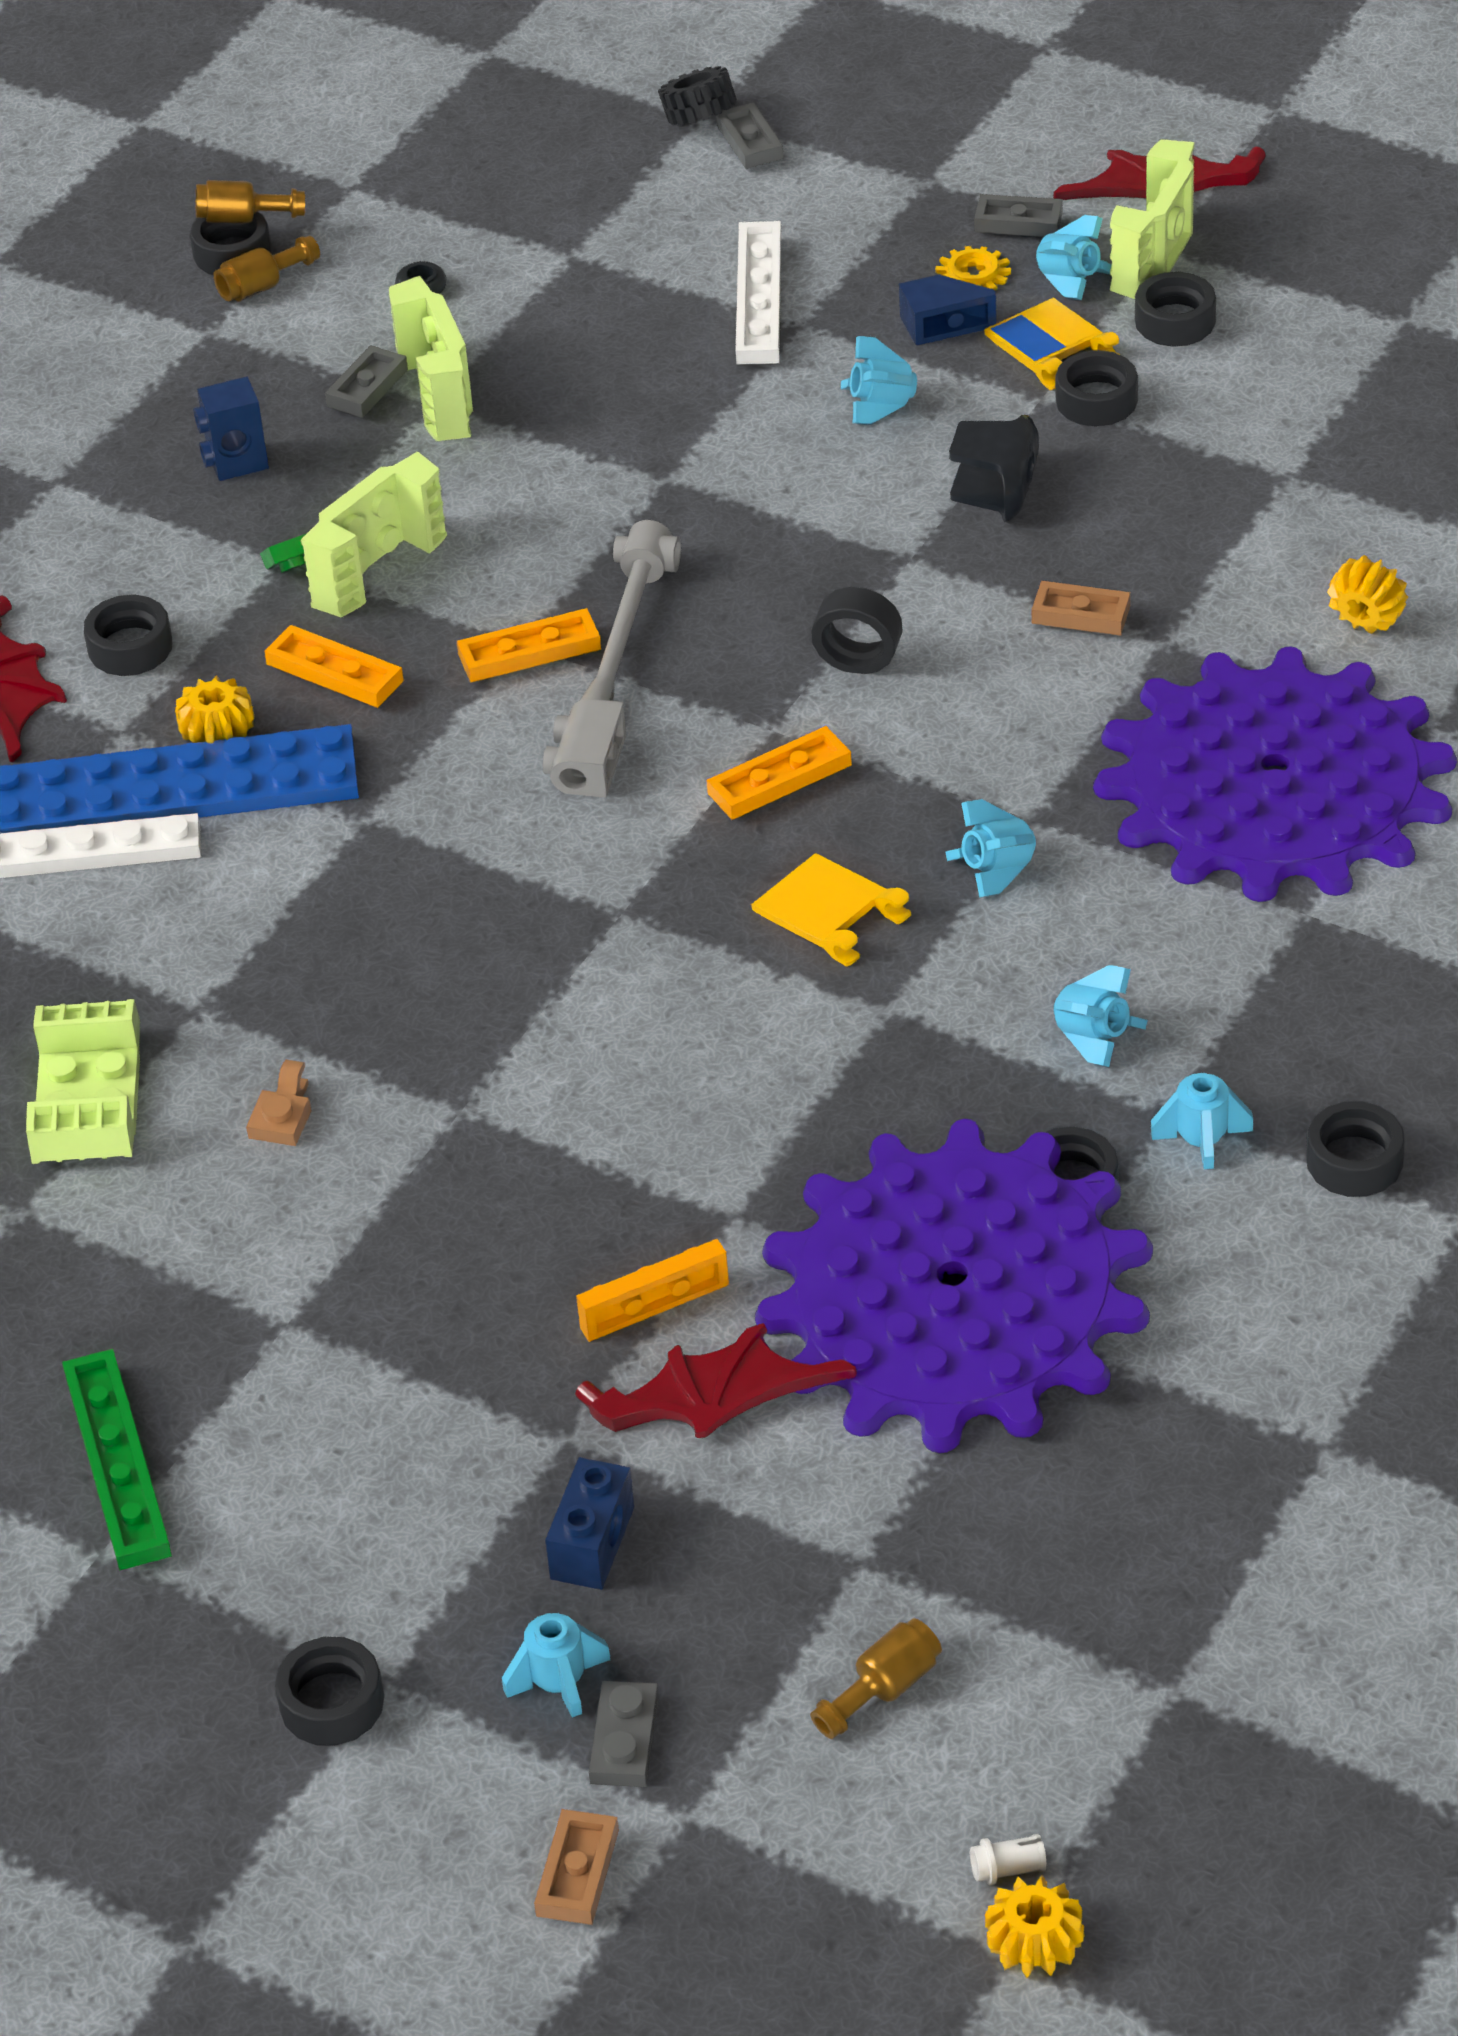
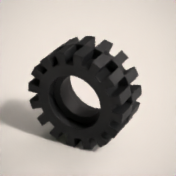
[658,66,737,125]

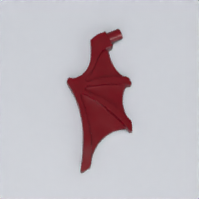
[1053,147,1266,200]
[0,595,67,762]
[575,1323,857,1438]

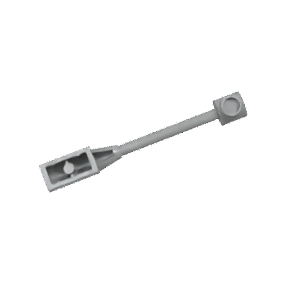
[543,520,681,798]

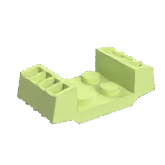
[1110,140,1194,299]
[389,276,473,441]
[301,452,447,617]
[26,999,140,1164]

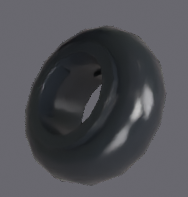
[395,261,447,294]

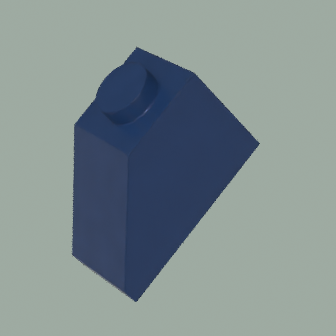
[899,275,997,346]

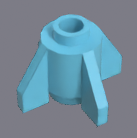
[1036,215,1112,300]
[841,336,917,424]
[946,799,1036,897]
[1054,965,1148,1067]
[1151,1073,1253,1169]
[502,1613,610,1717]

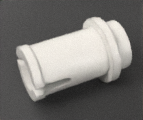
[970,1834,1047,1885]

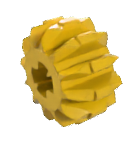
[1327,555,1408,634]
[175,675,254,743]
[985,1875,1084,1978]

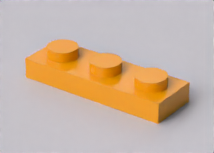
[457,608,601,683]
[264,625,404,708]
[707,726,852,820]
[576,1239,729,1342]

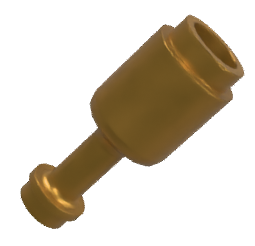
[196,180,305,223]
[214,236,320,302]
[810,1618,942,1739]

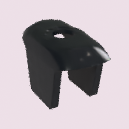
[949,415,1039,522]

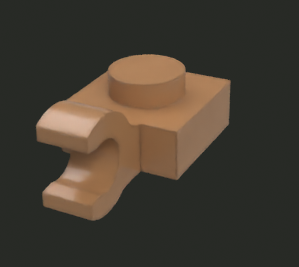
[246,1059,312,1146]

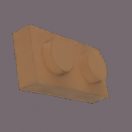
[1031,581,1131,636]
[534,1809,619,1925]

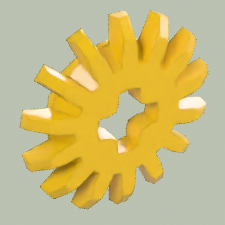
[935,246,1011,291]

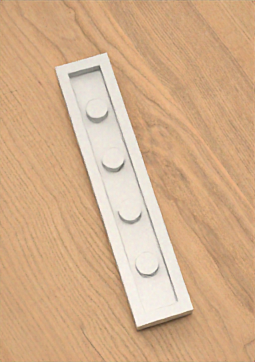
[736,221,781,365]
[0,813,201,878]

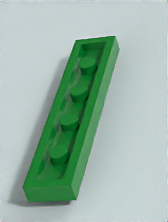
[62,1349,172,1571]

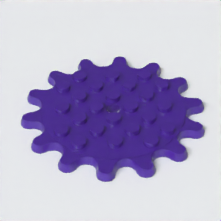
[1093,646,1457,902]
[755,1119,1153,1453]

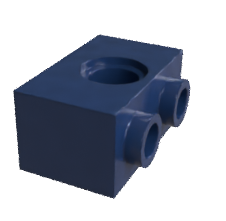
[193,376,269,481]
[545,1457,635,1590]

